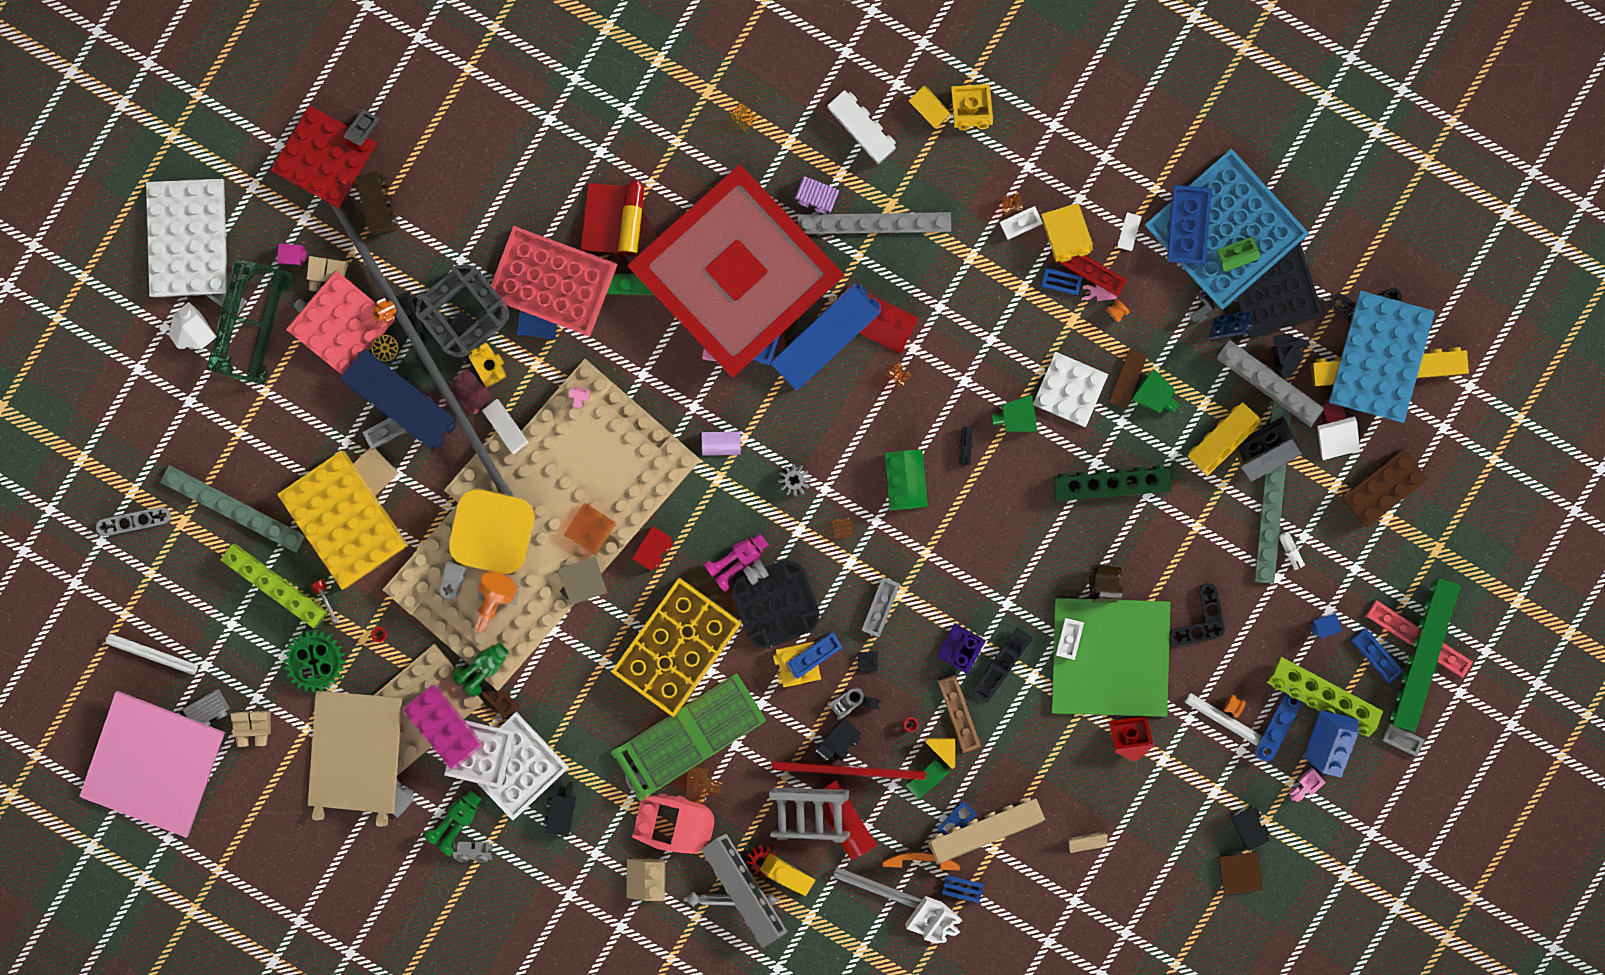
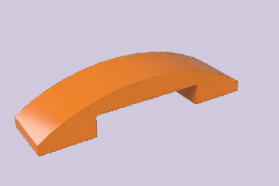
[882,851,960,871]

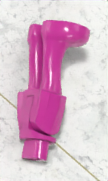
[703,533,769,592]

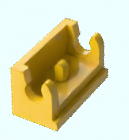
[909,86,952,128]

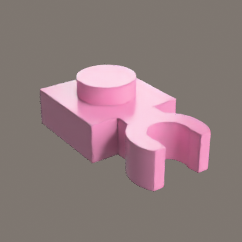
[1082,285,1117,301]

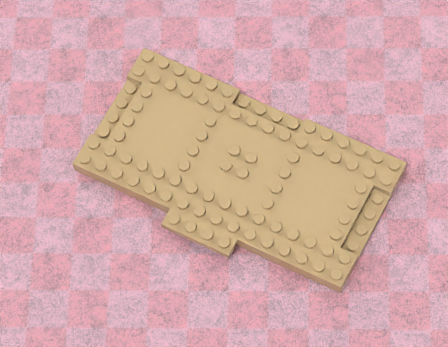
[383,359,701,691]

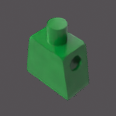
[1131,369,1180,413]
[991,395,1038,432]

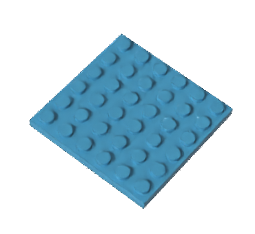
[1145,148,1309,310]

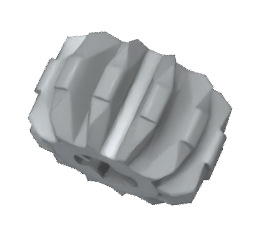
[778,464,811,496]

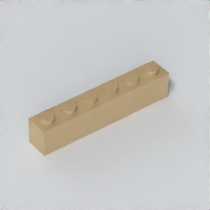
[928,797,1045,865]

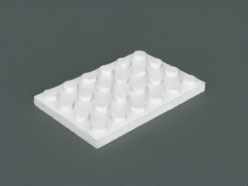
[146,179,228,297]

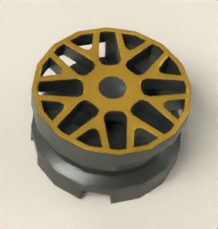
[371,335,400,362]

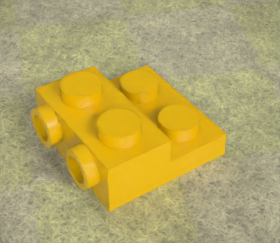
[951,84,993,130]
[773,642,821,687]

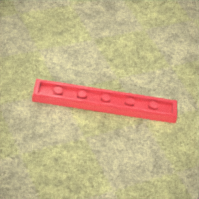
[1365,600,1473,678]

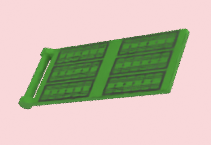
[611,674,766,801]

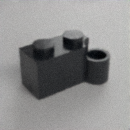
[813,717,861,763]

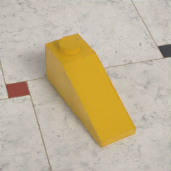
[760,853,815,896]

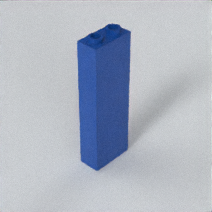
[770,282,881,391]

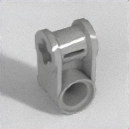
[440,561,467,599]
[827,687,864,720]

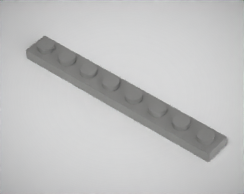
[798,212,951,234]

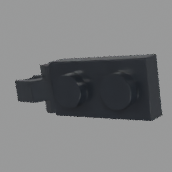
[396,291,426,343]

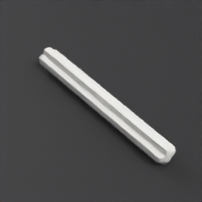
[106,634,198,675]
[1185,693,1267,750]

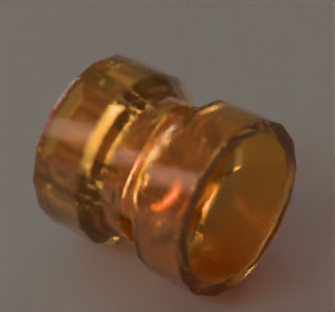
[1000,192,1023,215]
[886,362,912,389]

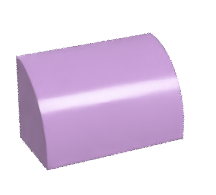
[702,432,741,455]

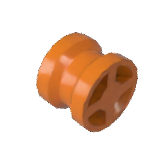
[1106,299,1130,323]
[1223,694,1246,718]

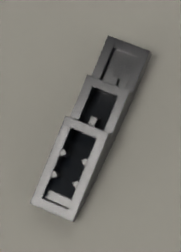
[971,627,1033,703]

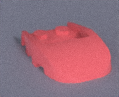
[632,794,714,854]

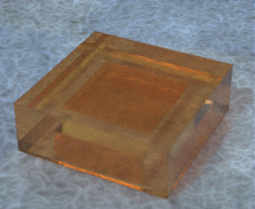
[831,517,853,539]

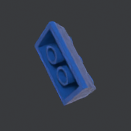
[1304,710,1358,778]

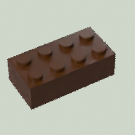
[1341,449,1428,527]

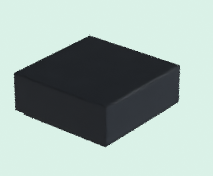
[858,651,878,671]

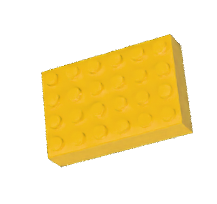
[277,451,409,590]
[611,578,742,717]

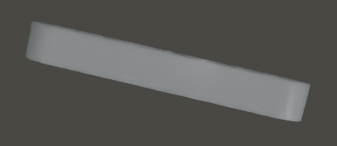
[96,507,171,536]

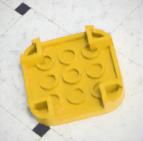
[449,488,535,574]

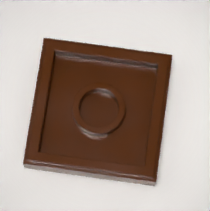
[1219,851,1263,895]

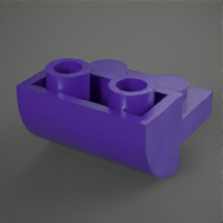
[936,623,986,674]

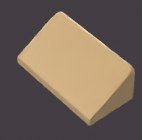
[1068,832,1108,853]

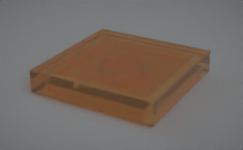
[564,502,617,556]

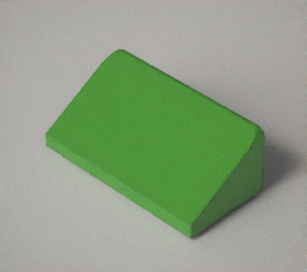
[1216,237,1260,272]

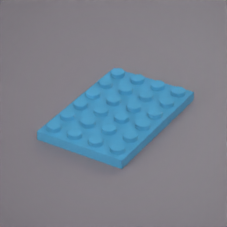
[1329,291,1435,423]

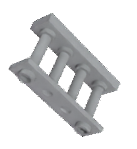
[769,787,850,842]

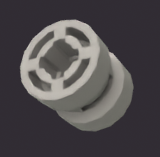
[743,559,769,585]

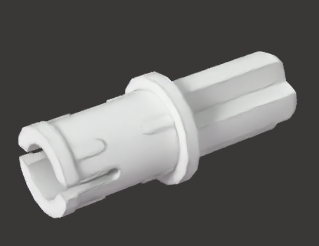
[1279,532,1305,570]

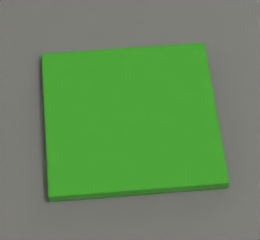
[1052,598,1171,717]

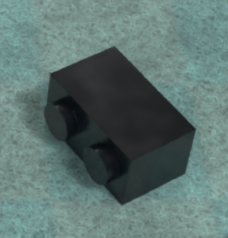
[1229,805,1270,851]

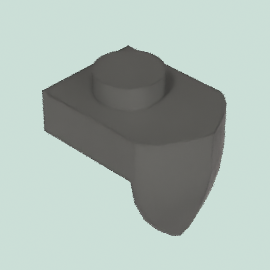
[1188,292,1215,324]

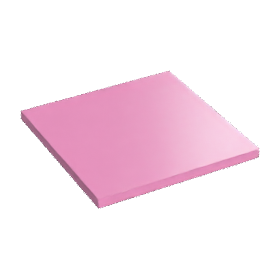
[79,691,225,838]

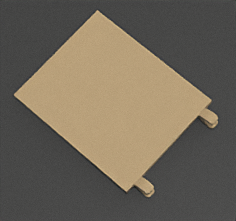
[308,691,402,827]

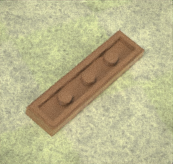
[937,674,981,753]

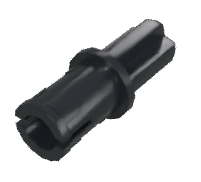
[958,427,974,465]

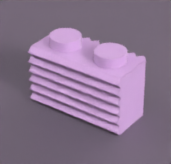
[795,176,839,214]

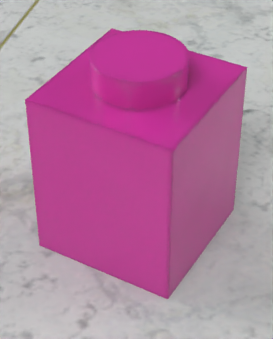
[277,243,307,266]

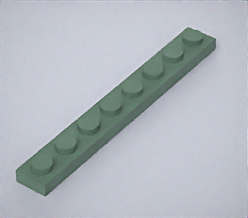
[161,465,306,553]

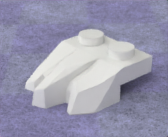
[905,896,962,944]

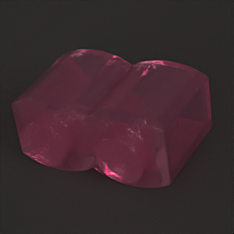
[449,369,492,414]

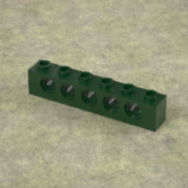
[1053,465,1171,501]

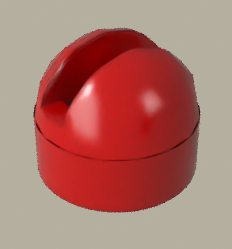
[371,626,387,642]
[902,717,919,733]

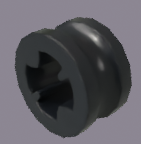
[863,696,881,710]

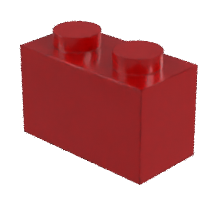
[632,526,674,571]

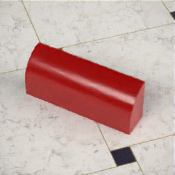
[820,779,877,860]

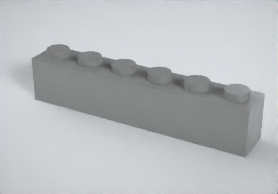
[1217,340,1324,427]
[701,834,788,948]

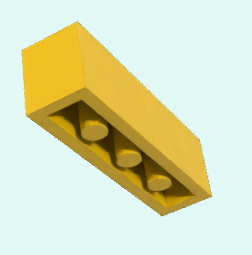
[1188,402,1262,476]

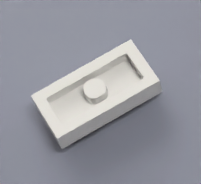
[1000,206,1043,240]
[1056,618,1084,660]

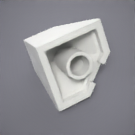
[168,302,216,349]

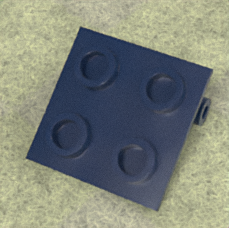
[1208,311,1254,339]

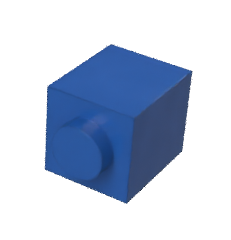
[1310,612,1342,639]

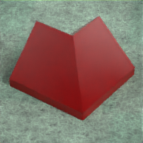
[1109,716,1154,762]

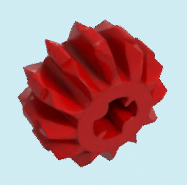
[745,845,776,878]

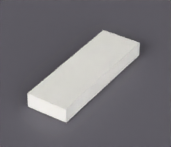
[482,399,529,454]

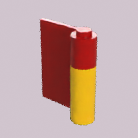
[581,180,645,255]

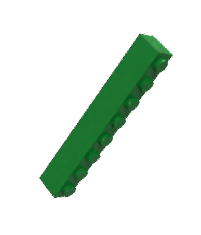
[1390,577,1461,732]

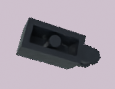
[543,779,576,837]

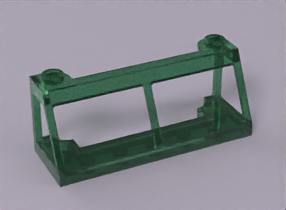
[206,258,293,385]

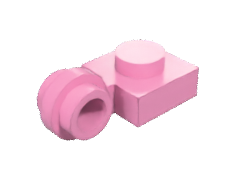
[1289,767,1326,802]

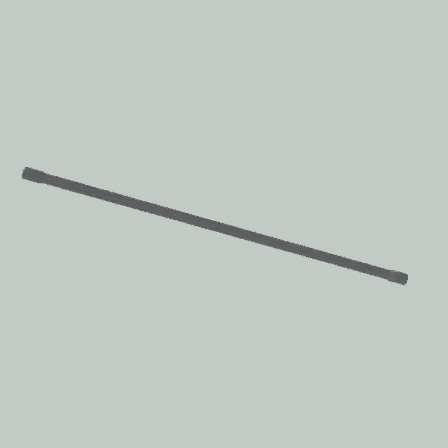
[331,205,514,497]

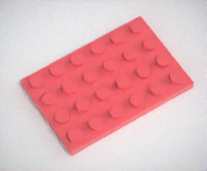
[491,226,617,337]

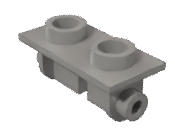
[452,842,493,862]

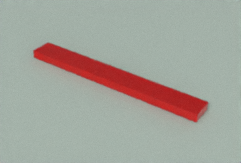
[772,761,926,780]

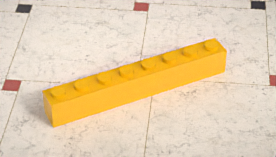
[1310,347,1469,387]

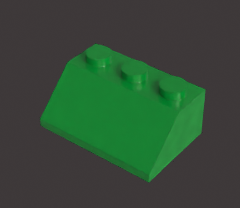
[884,450,928,510]

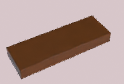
[1109,349,1148,409]

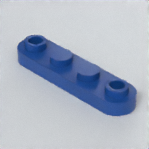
[1255,693,1302,761]

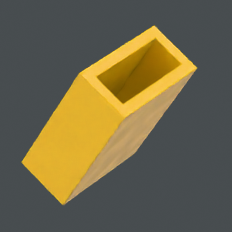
[1042,203,1093,262]

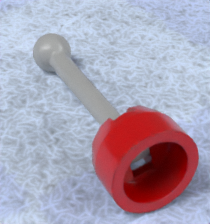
[310,578,339,624]

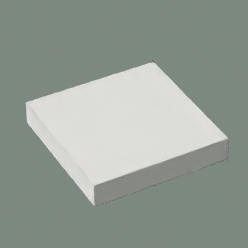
[1317,417,1360,460]

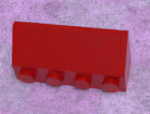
[847,285,918,353]

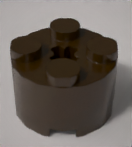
[1089,564,1123,603]

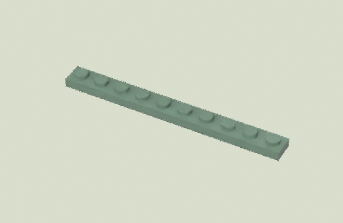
[1254,399,1291,584]

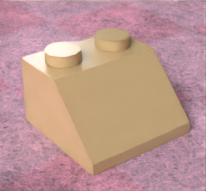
[627,859,666,901]

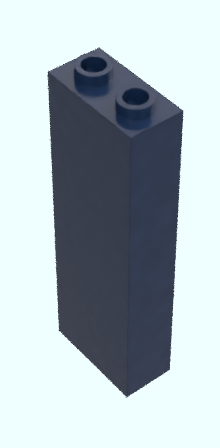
[340,349,456,451]

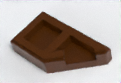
[481,690,519,718]

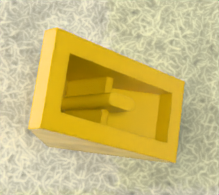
[925,738,955,769]

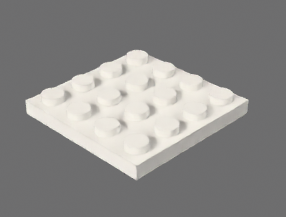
[478,712,569,820]

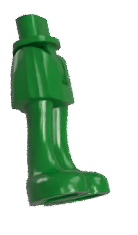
[452,642,509,697]
[422,790,482,856]

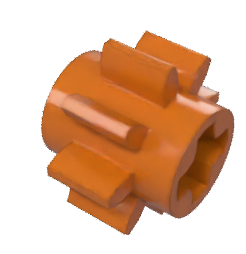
[372,298,396,324]

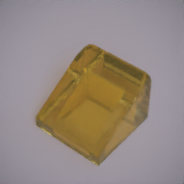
[728,103,758,132]

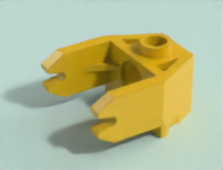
[468,343,507,388]

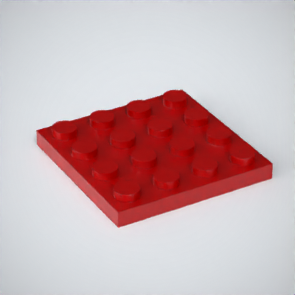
[271,105,377,209]

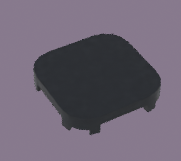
[732,560,820,648]

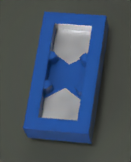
[937,800,977,836]

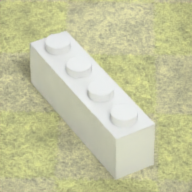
[827,90,896,165]

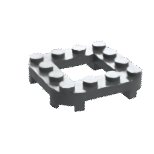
[416,264,509,358]

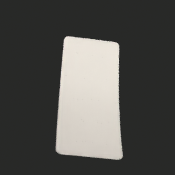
[1118,213,1141,251]

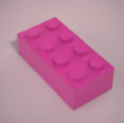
[403,685,484,770]

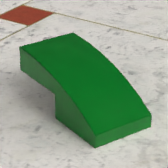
[906,758,949,800]

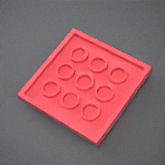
[286,270,395,375]

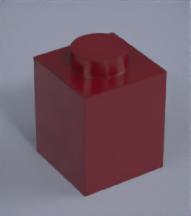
[1320,398,1347,424]

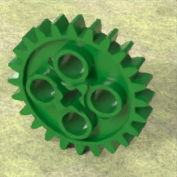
[283,630,347,693]

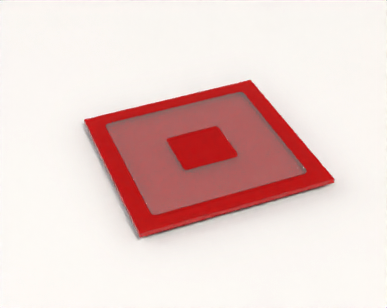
[627,164,845,378]

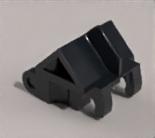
[1272,333,1310,378]

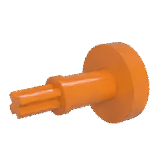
[474,572,518,632]

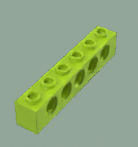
[221,544,328,628]
[1267,657,1383,737]

